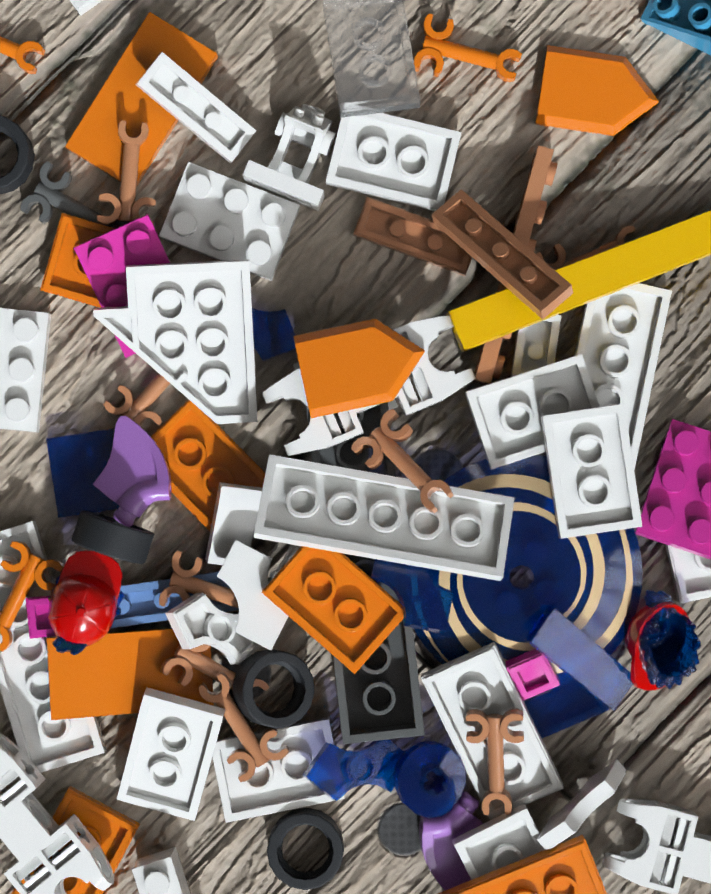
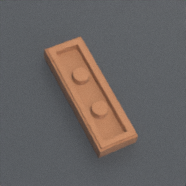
[353,197,472,276]

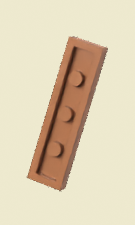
[431,189,573,320]

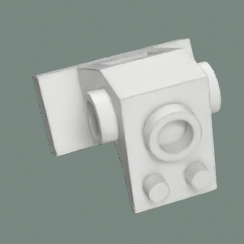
[243,104,336,211]

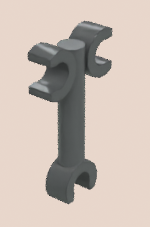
[20,161,128,227]

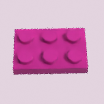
[74,214,170,358]
[634,419,711,560]

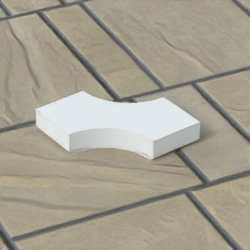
[217,540,289,650]
[165,593,263,665]
[537,759,626,850]

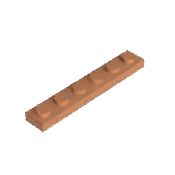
[472,145,558,386]

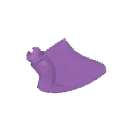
[93,416,171,527]
[419,791,484,890]

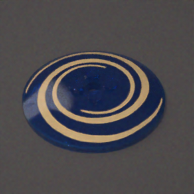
[406,454,643,691]

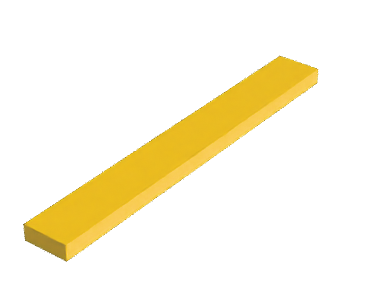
[446,211,711,352]

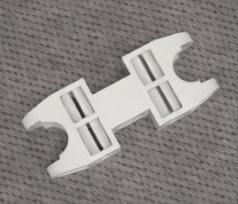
[262,316,476,456]
[0,732,114,894]
[602,798,711,894]

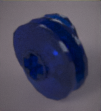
[393,740,466,818]

